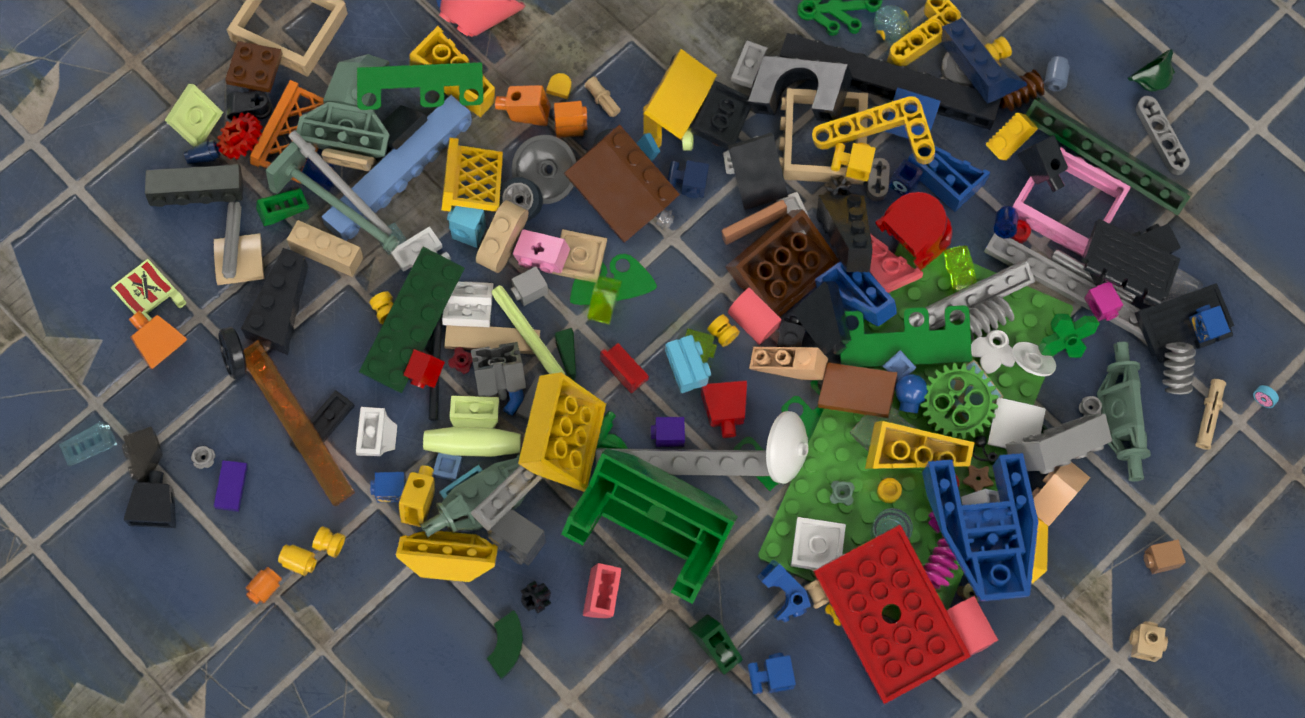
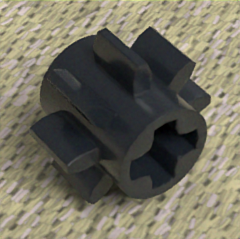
[824,175,852,195]
[521,581,551,613]

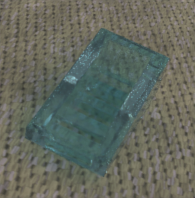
[59,422,117,466]

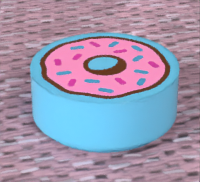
[1253,385,1279,408]

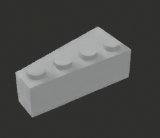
[1005,414,1112,474]

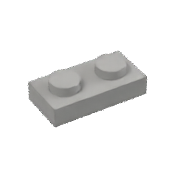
[731,41,767,89]

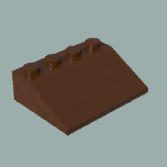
[563,125,680,242]
[725,209,840,317]

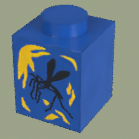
[1189,305,1230,343]
[370,472,406,502]

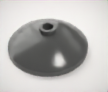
[512,135,577,204]

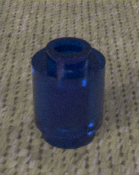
[994,206,1019,239]

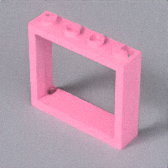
[1008,147,1131,257]

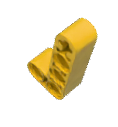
[887,0,961,66]

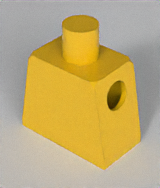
[399,465,435,527]

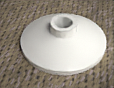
[1012,342,1056,376]

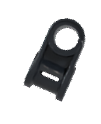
[227,91,272,121]

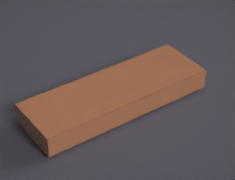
[722,200,787,245]

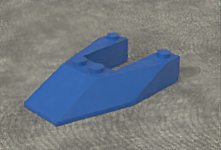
[922,453,1038,602]

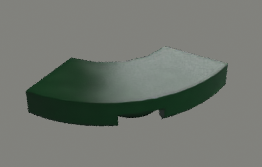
[487,610,523,680]

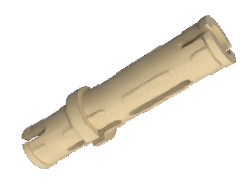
[1196,379,1226,450]

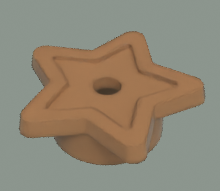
[962,465,994,492]

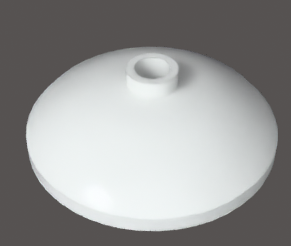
[766,411,808,484]

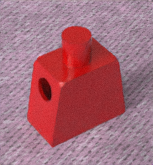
[701,381,747,438]

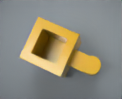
[831,143,876,182]

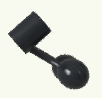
[972,435,998,465]

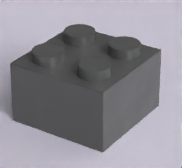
[487,509,545,566]

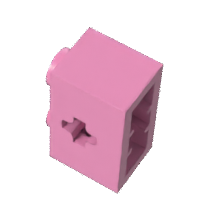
[513,229,570,274]

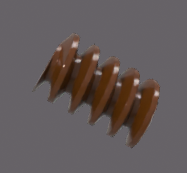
[999,69,1045,112]

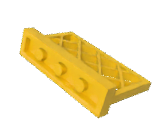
[441,138,503,212]

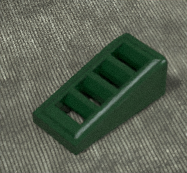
[555,328,576,381]

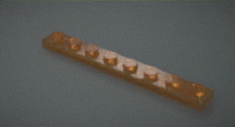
[243,340,356,507]

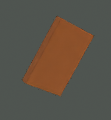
[818,363,898,418]

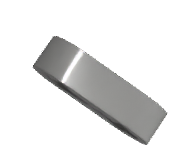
[867,158,890,201]

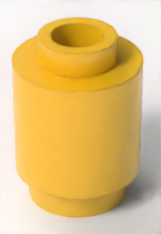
[278,544,317,576]

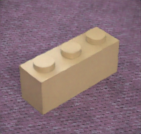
[287,220,363,277]

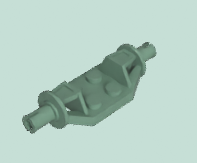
[1097,342,1151,481]
[420,454,527,538]

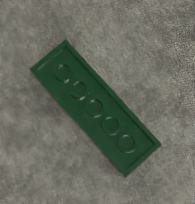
[358,246,465,394]

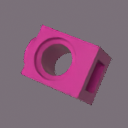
[1084,282,1124,321]

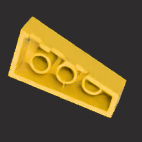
[410,26,495,118]

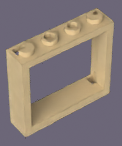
[227,0,348,77]
[779,88,868,185]

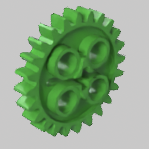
[920,363,998,440]

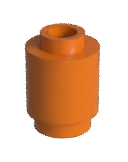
[245,567,282,604]

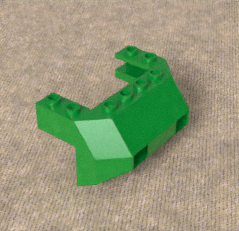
[561,448,738,604]

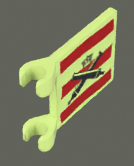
[111,259,186,321]

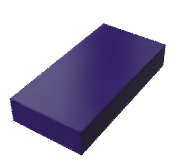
[214,460,248,512]

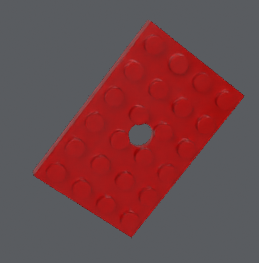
[813,524,971,704]

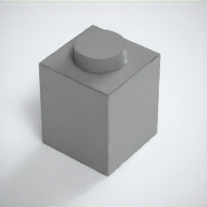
[510,266,548,306]

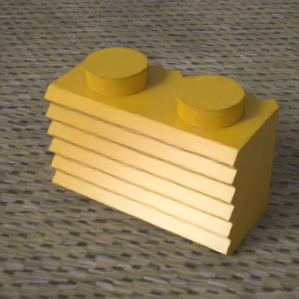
[986,113,1038,160]

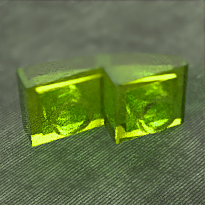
[944,245,977,294]

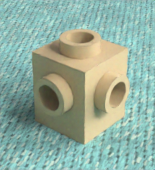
[1129,622,1168,662]

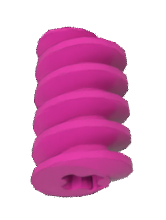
[923,535,959,589]

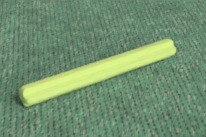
[492,285,565,374]

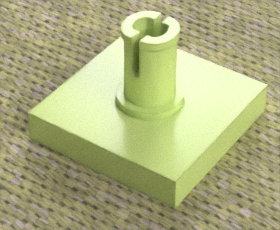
[165,84,223,147]

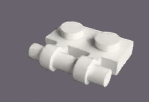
[391,227,451,272]

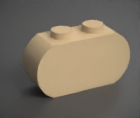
[476,200,529,273]

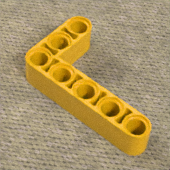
[812,96,935,165]

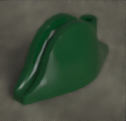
[1128,49,1175,92]

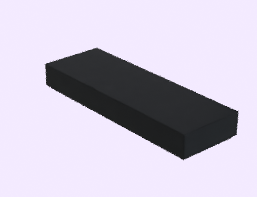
[289,390,355,460]

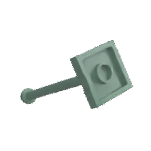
[266,141,399,252]

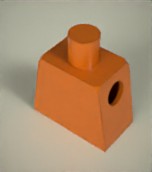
[495,85,551,126]
[128,310,187,369]

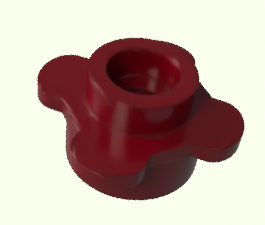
[448,347,473,374]

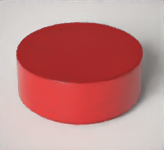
[1007,219,1031,244]

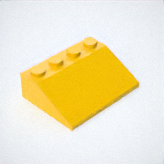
[518,372,606,491]

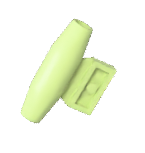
[423,396,521,457]

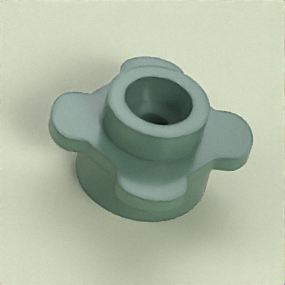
[830,480,855,506]

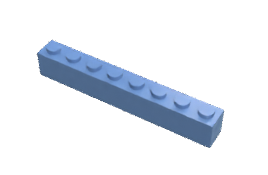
[322,95,472,241]

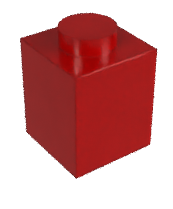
[403,349,445,389]

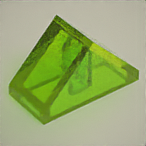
[587,275,622,324]

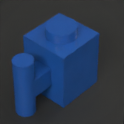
[748,653,796,694]

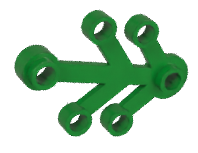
[797,0,883,36]

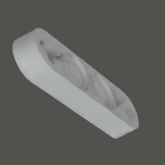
[1136,96,1190,175]

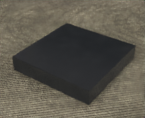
[382,105,428,150]

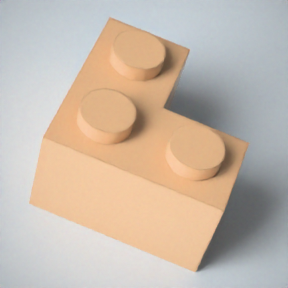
[1032,462,1090,526]

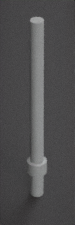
[288,130,393,236]

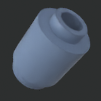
[1044,56,1070,91]

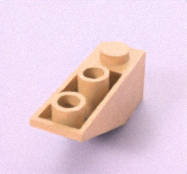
[749,347,828,380]

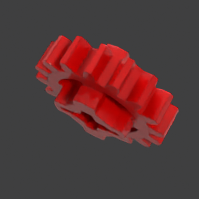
[216,113,263,160]

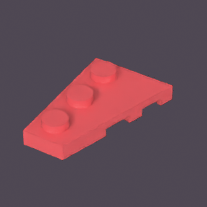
[870,234,923,293]

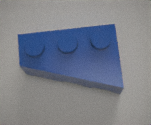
[905,146,990,212]
[815,261,897,327]

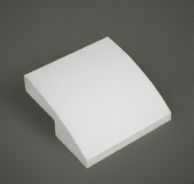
[442,281,493,327]
[988,398,1046,448]

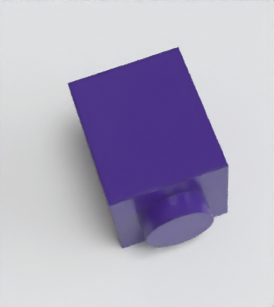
[651,417,685,447]

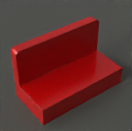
[600,343,649,394]

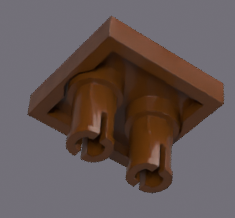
[225,41,283,93]

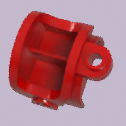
[875,192,953,271]

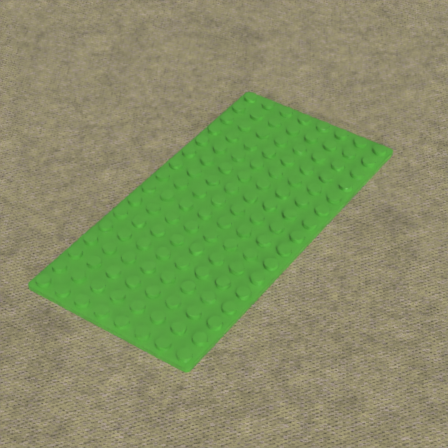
[758,243,1073,621]

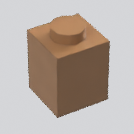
[1144,539,1186,574]

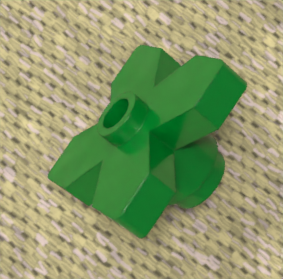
[1038,314,1100,358]

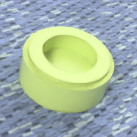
[682,128,694,151]

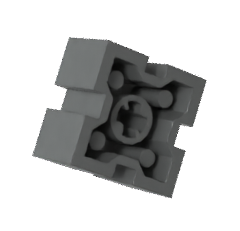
[471,342,526,400]

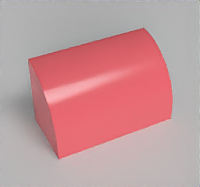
[728,288,782,345]
[583,563,622,618]
[947,596,998,656]

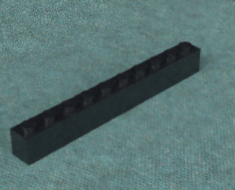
[779,33,1002,130]

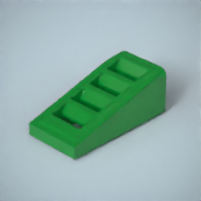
[256,188,309,227]

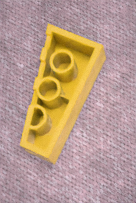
[865,421,974,469]

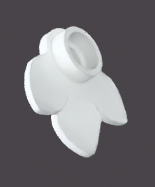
[971,330,1015,374]

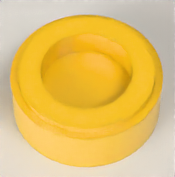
[877,478,902,503]

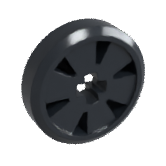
[218,326,247,379]

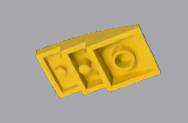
[644,49,717,139]

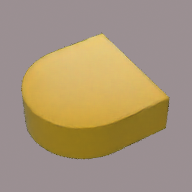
[546,73,572,99]

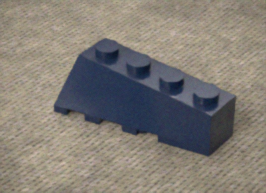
[942,18,1027,104]

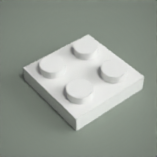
[791,517,846,570]

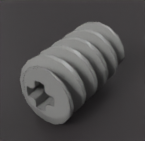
[960,296,1014,340]
[1162,342,1196,394]

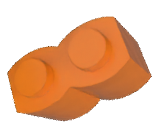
[554,101,588,138]

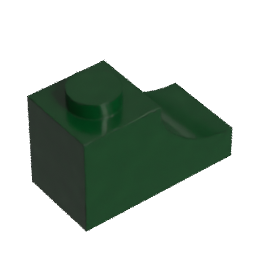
[689,614,743,675]

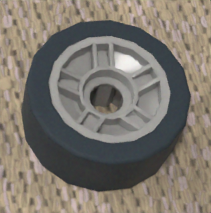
[499,177,543,221]

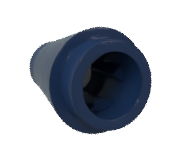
[184,140,221,164]

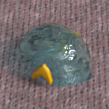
[873,5,911,43]

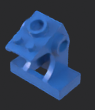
[756,559,811,622]

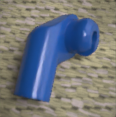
[503,389,524,416]

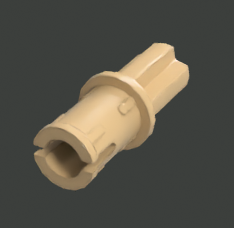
[585,77,620,117]

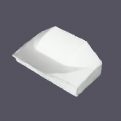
[356,407,397,456]

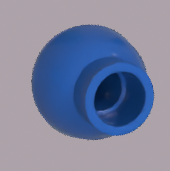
[895,374,928,413]

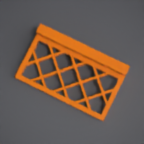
[250,80,324,184]

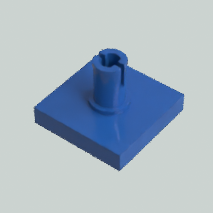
[885,87,941,139]

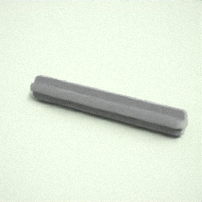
[222,201,241,279]
[1051,250,1135,304]

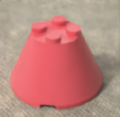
[439,0,526,37]

